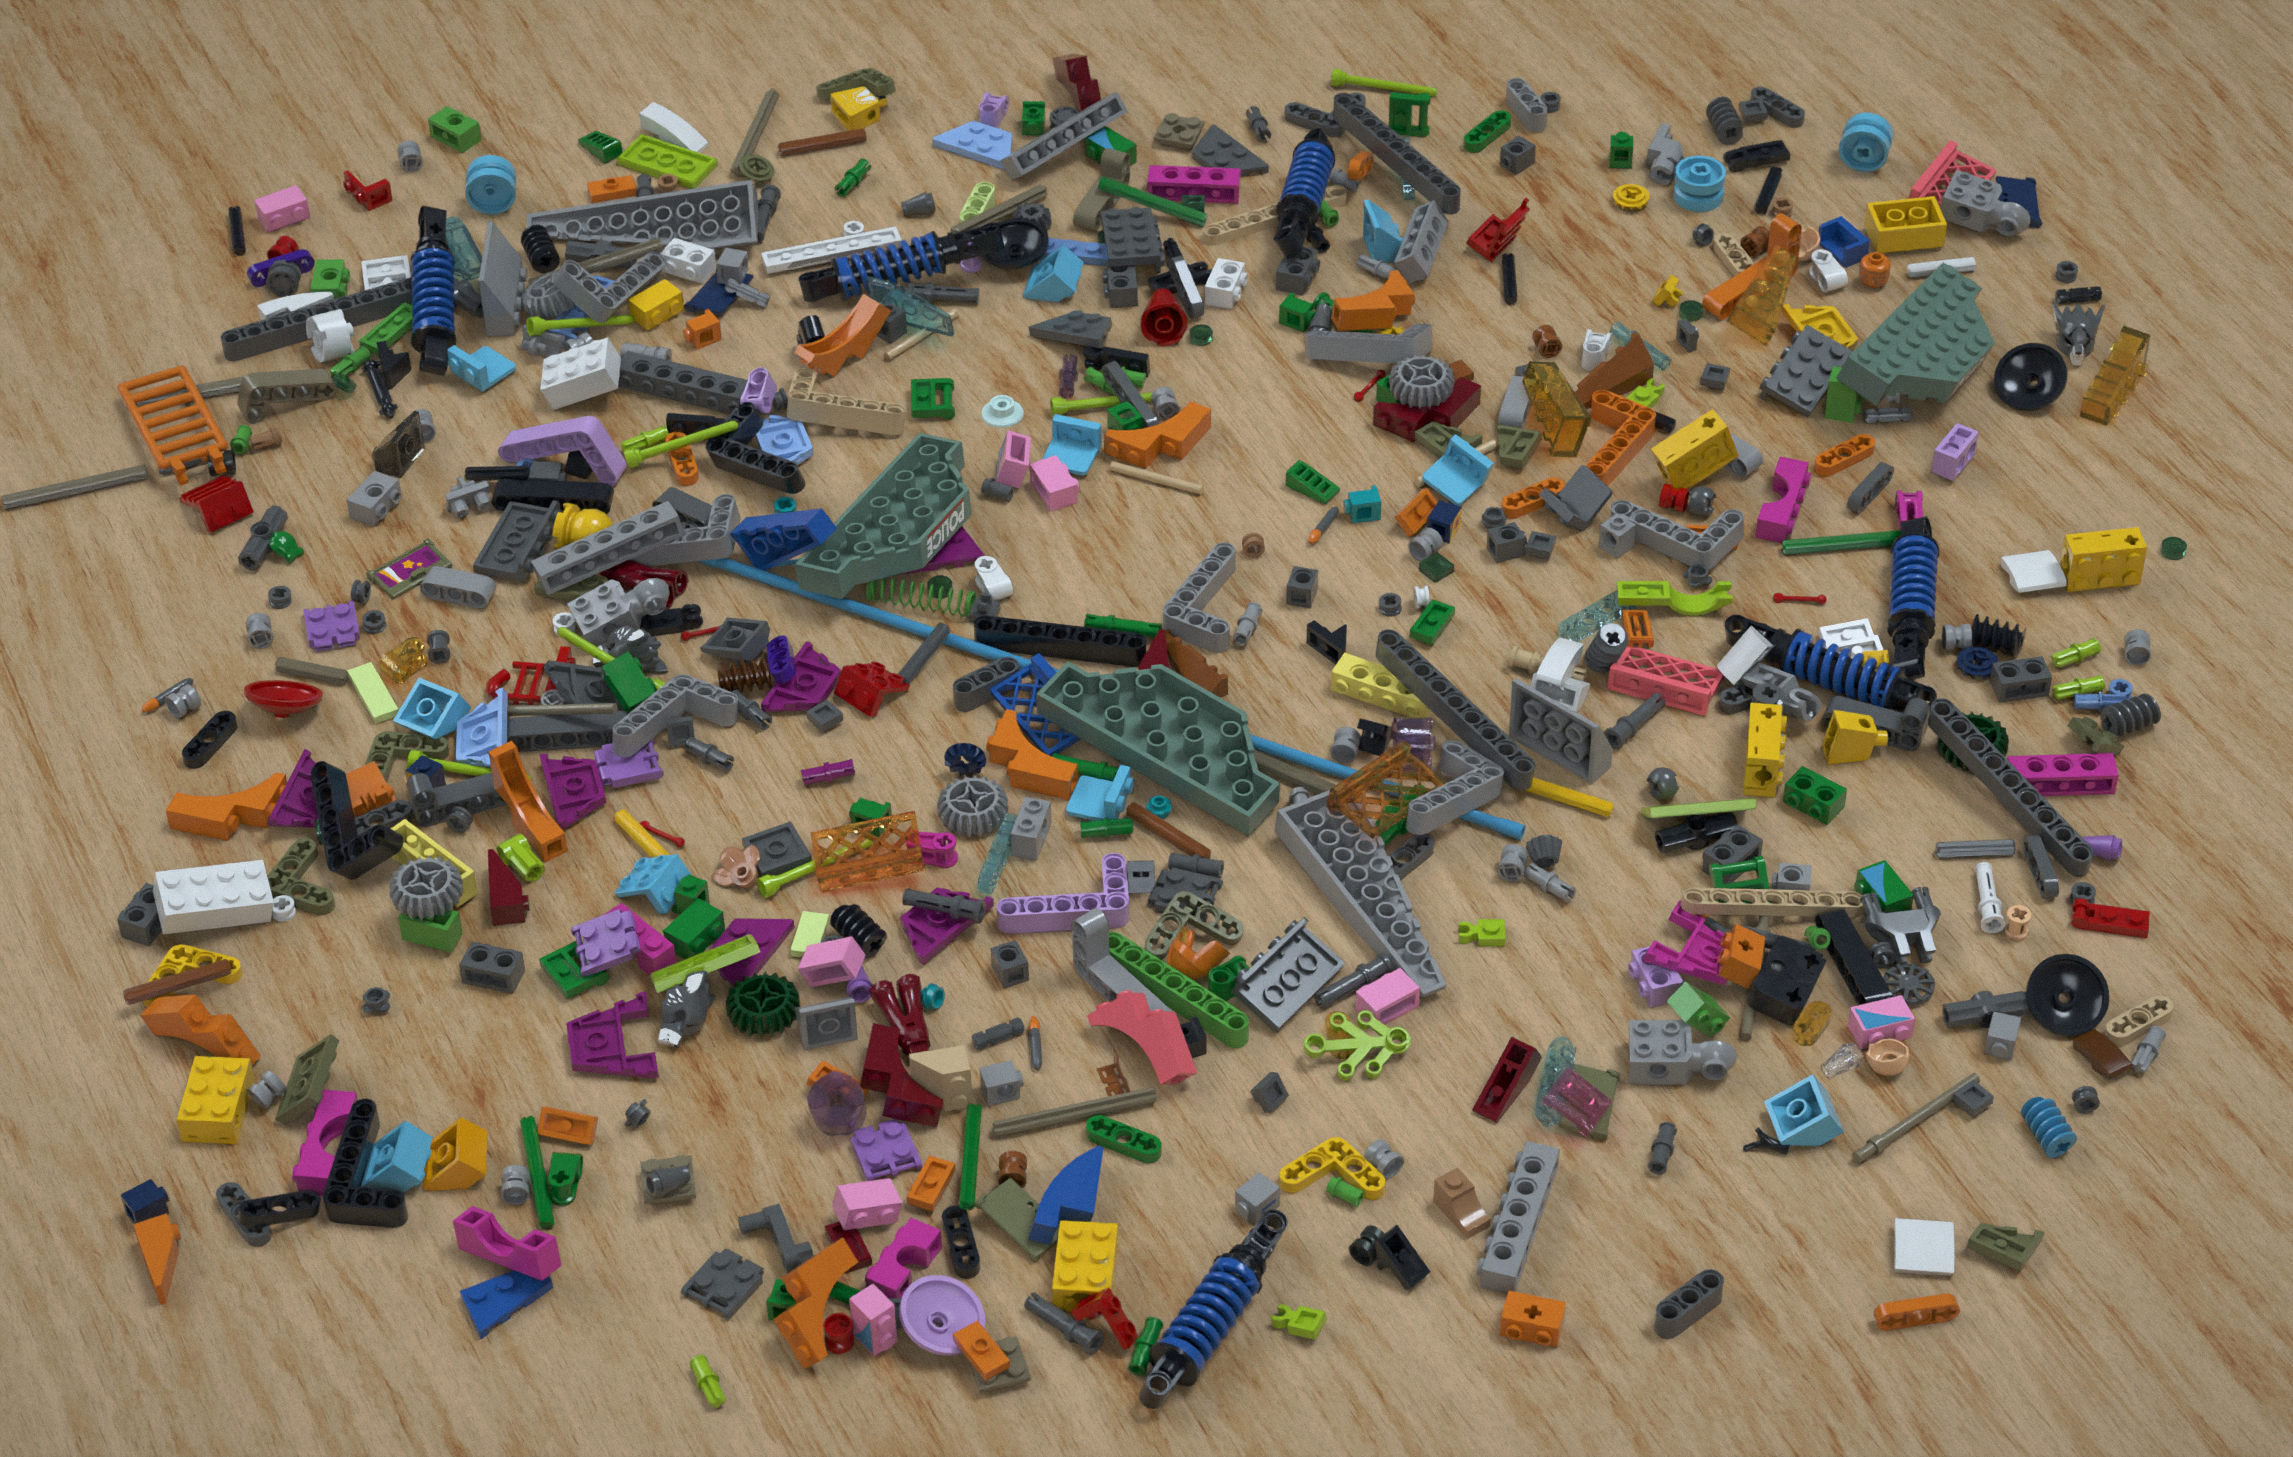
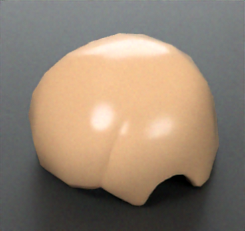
[1799,227,1820,261]
[1866,1038,1910,1076]

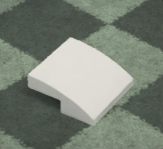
[361,255,411,290]
[2001,550,2067,593]
[1818,619,1883,658]
[1894,1218,1954,1276]

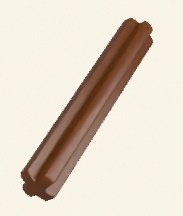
[778,129,866,156]
[1126,802,1211,859]
[123,959,231,1005]

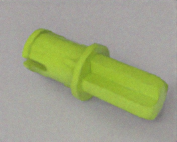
[621,425,669,452]
[2051,638,2101,667]
[2052,675,2105,700]
[689,1355,726,1408]

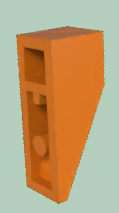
[133,1213,181,1305]

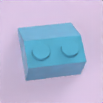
[1363,199,1403,263]
[1023,245,1084,302]
[393,678,471,739]
[1764,1074,1844,1146]
[361,1121,433,1193]

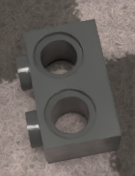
[1276,246,1320,295]
[1102,260,1138,308]
[1990,656,2052,703]
[1702,824,1763,884]
[117,883,162,947]
[459,942,525,994]

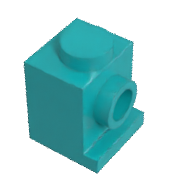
[1343,485,1381,524]

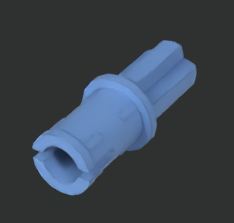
[2074,692,2127,712]

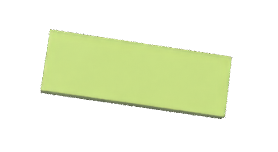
[347,662,399,724]

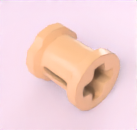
[2004,905,2032,941]

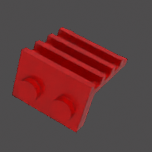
[1466,197,1530,262]
[179,475,254,533]
[508,646,576,705]

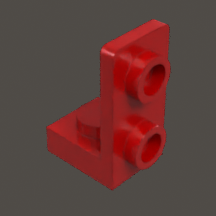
[343,170,393,211]
[1071,1287,1138,1350]

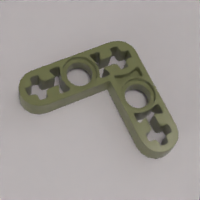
[816,68,896,100]
[365,731,449,783]
[267,838,335,915]
[1144,891,1243,960]

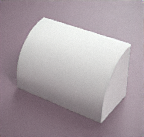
[1717,626,1774,685]
[1530,672,1590,712]

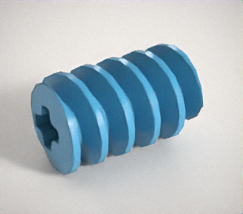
[2020,1097,2077,1158]

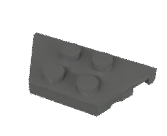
[1192,124,1269,177]
[1029,310,1112,348]
[544,660,624,711]

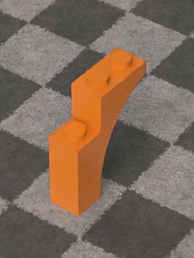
[1331,270,1415,331]
[794,293,891,377]
[1104,401,1211,469]
[986,709,1078,800]
[488,741,567,863]
[166,772,287,841]
[140,994,261,1065]
[773,1238,858,1369]

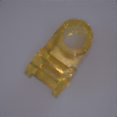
[378,637,428,684]

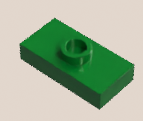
[1409,599,1455,645]

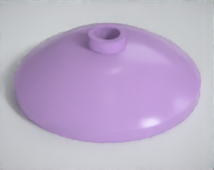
[899,1275,985,1356]

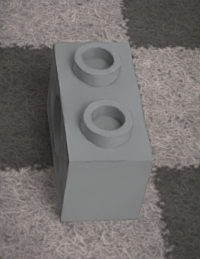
[346,471,402,527]
[1011,797,1052,860]

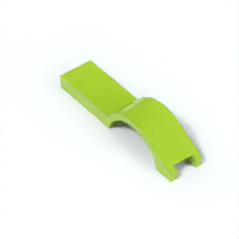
[1616,581,1733,616]

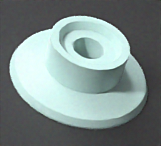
[981,395,1024,428]

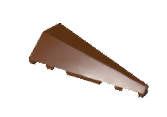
[1546,332,1654,424]
[1165,629,1228,698]

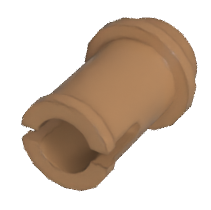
[250,427,282,451]

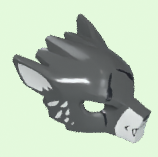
[2052,301,2105,365]
[593,625,668,673]
[658,970,716,1048]

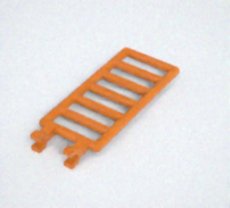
[117,365,228,486]

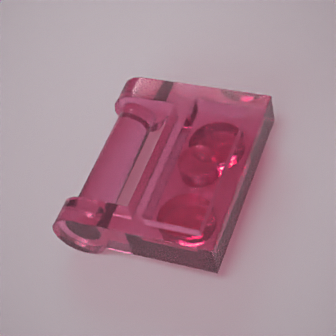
[1541,1067,1613,1137]

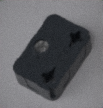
[1746,936,1826,1026]

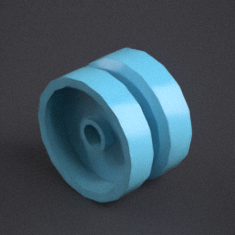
[1839,112,1893,172]
[465,155,516,215]
[1674,156,1726,212]

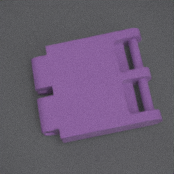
[303,601,360,652]
[594,739,664,788]
[571,909,641,976]
[851,1119,922,1181]

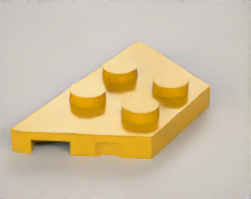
[1781,304,1858,350]

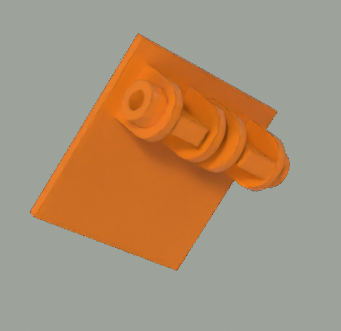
[346,761,396,818]

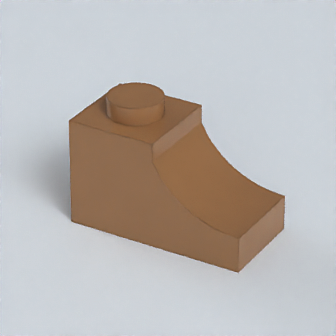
[1433,1168,1491,1239]

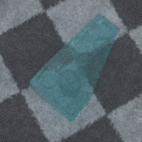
[446,217,483,280]
[867,277,954,337]

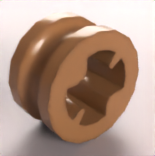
[657,174,679,193]
[1772,197,1793,217]
[1242,533,1265,557]

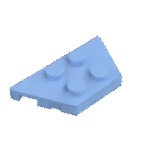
[933,121,1012,170]
[755,415,813,465]
[456,687,508,767]

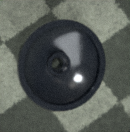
[982,218,1049,269]
[1994,343,2068,411]
[2026,954,2109,1036]

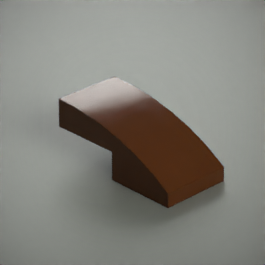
[2072,1029,2132,1079]

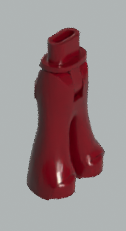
[600,560,689,610]
[869,974,931,1057]

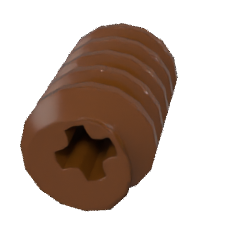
[717,657,772,693]

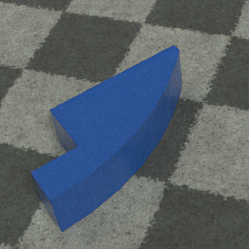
[1028,1146,1104,1245]

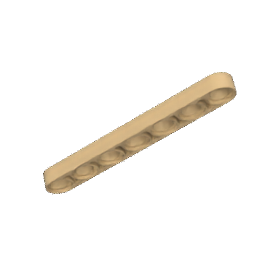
[1203,185,1347,245]
[1681,888,1864,917]

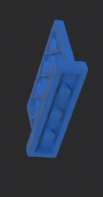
[989,653,1081,757]

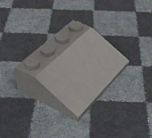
[479,221,527,336]
[1509,678,1612,784]

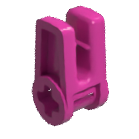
[1895,490,1923,530]
[906,831,958,868]

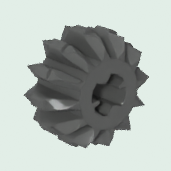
[1013,202,1052,231]

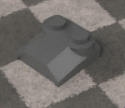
[700,617,770,667]

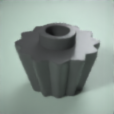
[1526,835,1562,868]

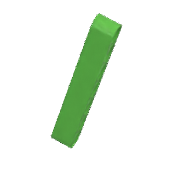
[1109,932,1249,1048]

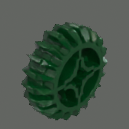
[1937,711,2009,772]
[726,971,800,1038]

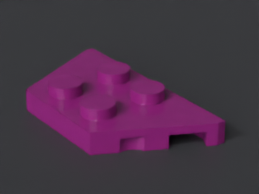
[761,641,841,712]
[267,749,320,828]
[539,753,606,830]
[900,887,994,965]
[709,918,795,988]

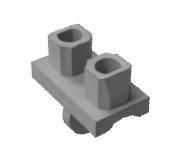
[521,325,565,357]
[445,477,490,519]

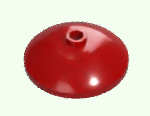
[244,680,323,718]

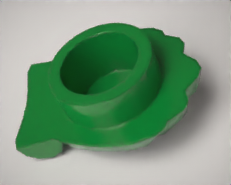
[269,531,304,564]

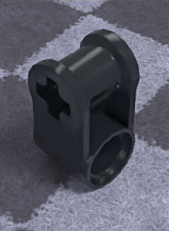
[796,315,825,345]

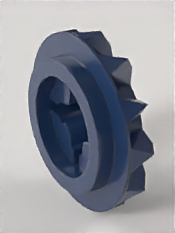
[1957,647,1998,679]
[944,743,986,777]

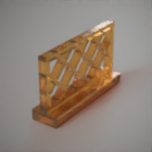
[1326,740,1446,839]
[811,811,926,893]

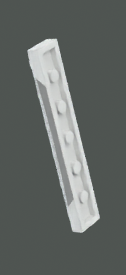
[761,227,902,274]

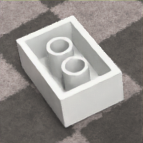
[540,337,621,410]

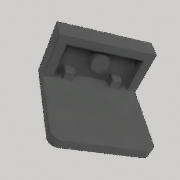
[1539,465,1613,531]

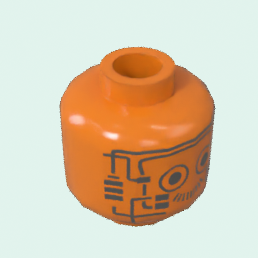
[1859,252,1891,288]

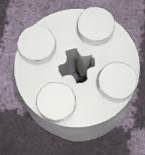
[306,309,354,362]

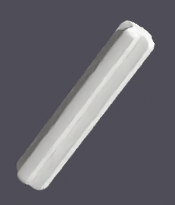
[1907,257,1976,278]

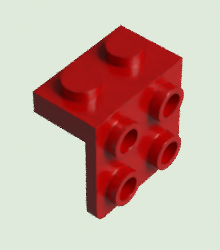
[834,661,910,717]

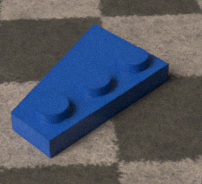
[460,1270,553,1339]

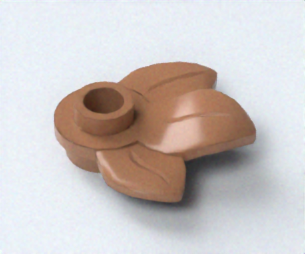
[712,845,760,888]

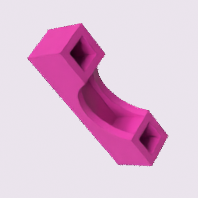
[1755,456,1812,543]
[292,1089,358,1196]
[453,1206,562,1281]

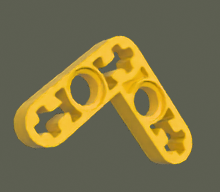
[144,944,243,1007]
[1279,1137,1386,1200]

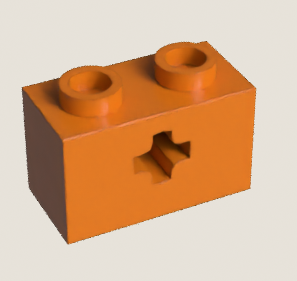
[1717,924,1765,989]
[1500,1290,1566,1347]

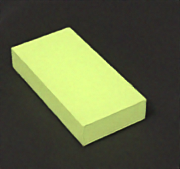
[790,911,830,958]

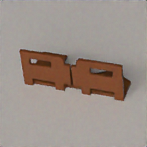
[1097,1049,1130,1096]

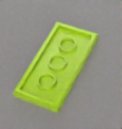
[617,134,718,189]
[1641,798,1757,818]
[650,934,760,993]

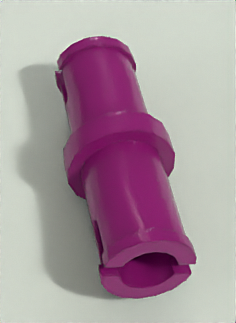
[801,759,856,786]

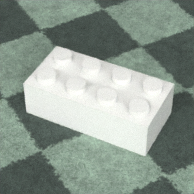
[153,860,274,934]

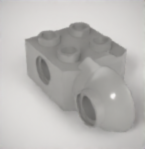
[1940,170,2030,236]
[567,578,669,647]
[1628,1020,1737,1085]

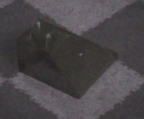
[372,411,425,478]

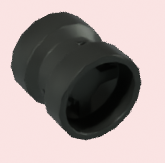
[207,450,236,476]
[1349,1225,1385,1266]

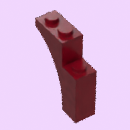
[1053,53,1101,112]
[1373,377,1481,442]
[859,1023,943,1128]

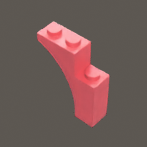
[1087,990,1197,1084]

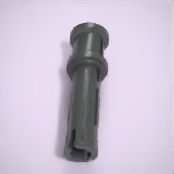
[758,185,781,243]
[907,281,979,303]
[1603,693,1666,749]
[902,888,986,924]
[1314,953,1393,1009]
[1024,1292,1104,1355]

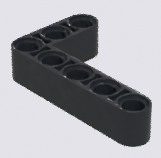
[705,402,806,494]
[310,761,404,880]
[323,1098,408,1228]

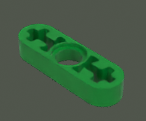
[1464,110,1511,153]
[1086,1115,1162,1163]

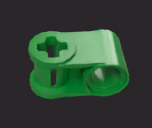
[1208,955,1250,1002]
[548,1152,583,1206]

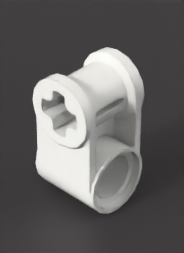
[1809,249,1848,293]
[1582,329,1612,371]
[975,556,1013,601]

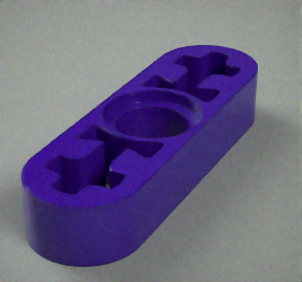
[247,249,315,287]
[766,635,796,684]

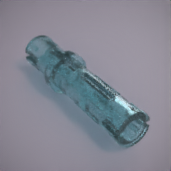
[1610,321,1671,370]

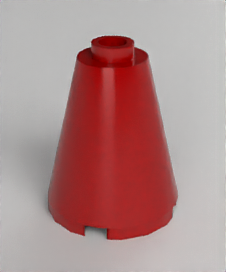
[1140,289,1188,346]

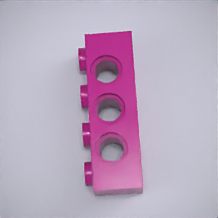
[1147,165,1241,204]
[2007,753,2119,796]

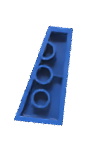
[730,508,837,570]

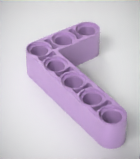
[498,416,627,486]
[996,853,1129,934]

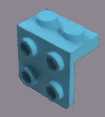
[447,345,516,392]
[1042,414,1102,476]
[1422,434,1494,506]
[1066,765,1134,821]
[615,854,692,914]

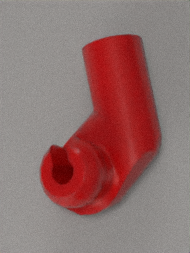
[486,669,511,700]

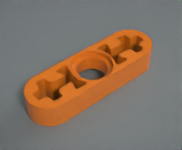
[1347,150,1374,181]
[665,432,699,486]
[1814,434,1875,476]
[1501,478,1565,519]
[1873,1293,1960,1330]

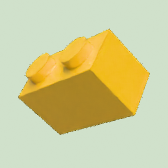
[628,279,685,331]

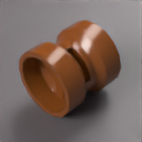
[1740,226,1770,257]
[1532,325,1562,358]
[998,1151,1027,1188]

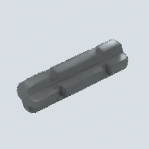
[724,278,770,307]
[1864,407,1912,423]
[972,1017,1025,1050]

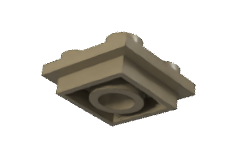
[1154,113,1205,150]
[640,1155,696,1205]
[968,1336,1031,1393]

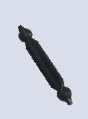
[361,358,398,418]

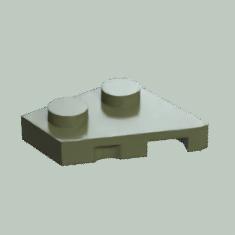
[1415,421,1483,458]
[1497,425,1542,468]
[2068,716,2124,755]
[1967,1223,2044,1271]

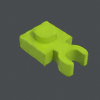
[1626,378,1665,409]
[1458,919,1506,946]
[1271,1305,1327,1340]

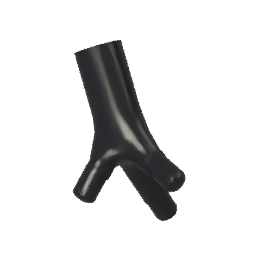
[1743,1128,1790,1155]

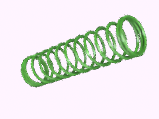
[866,577,976,618]

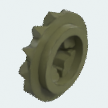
[738,155,774,184]

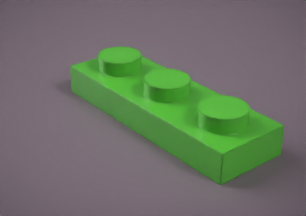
[359,302,413,356]

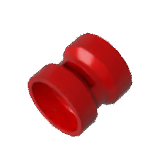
[267,235,299,259]
[1659,483,1690,513]
[823,1313,854,1354]

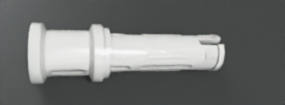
[1975,862,2006,933]

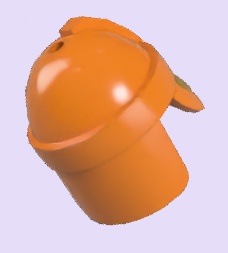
[1167,926,1231,981]

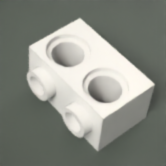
[660,238,716,284]
[1205,258,1248,309]

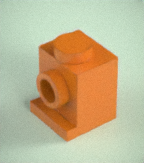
[683,309,722,350]

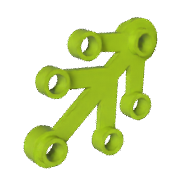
[1303,1010,1411,1081]

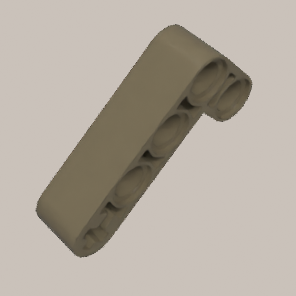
[1073,148,1130,231]
[237,369,338,424]

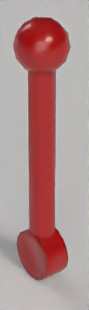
[1354,369,1386,402]
[1773,593,1827,605]
[681,626,720,641]
[640,821,685,847]

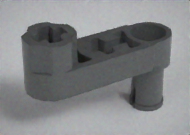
[738,1204,813,1273]

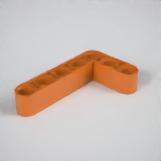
[1702,213,1802,320]
[1586,390,1656,486]

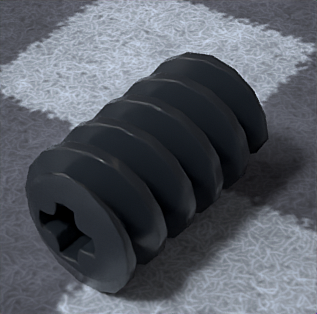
[521,224,560,274]
[1971,614,2026,657]
[830,904,887,959]

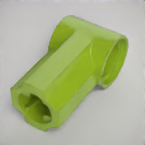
[496,834,545,883]

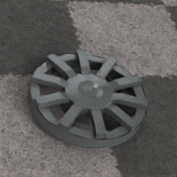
[1883,963,1935,1006]

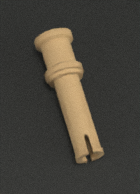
[1508,645,1588,682]

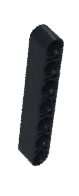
[974,616,1146,667]

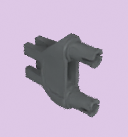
[1860,887,1941,966]

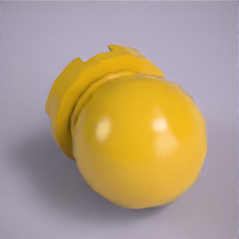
[552,503,613,550]

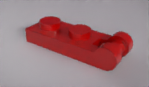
[2071,898,2150,938]

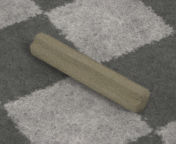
[275,657,348,685]

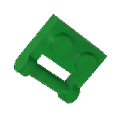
[1389,92,1431,137]
[911,378,955,420]
[1709,856,1772,904]
[539,941,610,999]

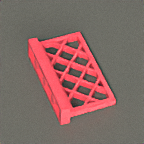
[1908,140,1996,207]
[1607,646,1725,716]

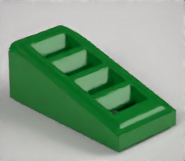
[578,131,623,164]
[1286,460,1340,505]

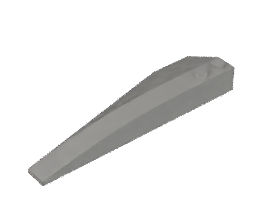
[526,180,759,250]
[1274,784,1446,998]

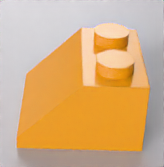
[423,1117,488,1191]

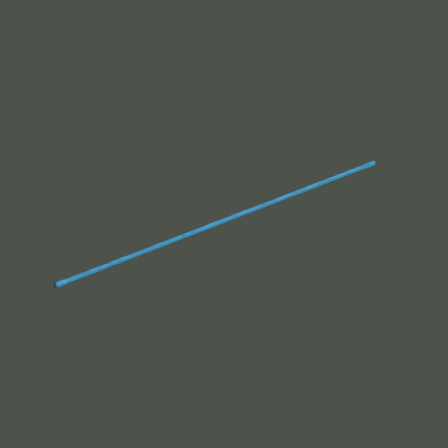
[695,558,1526,840]

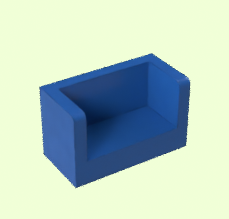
[1818,216,1870,268]

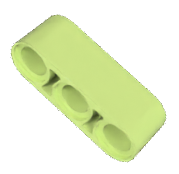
[959,182,996,223]

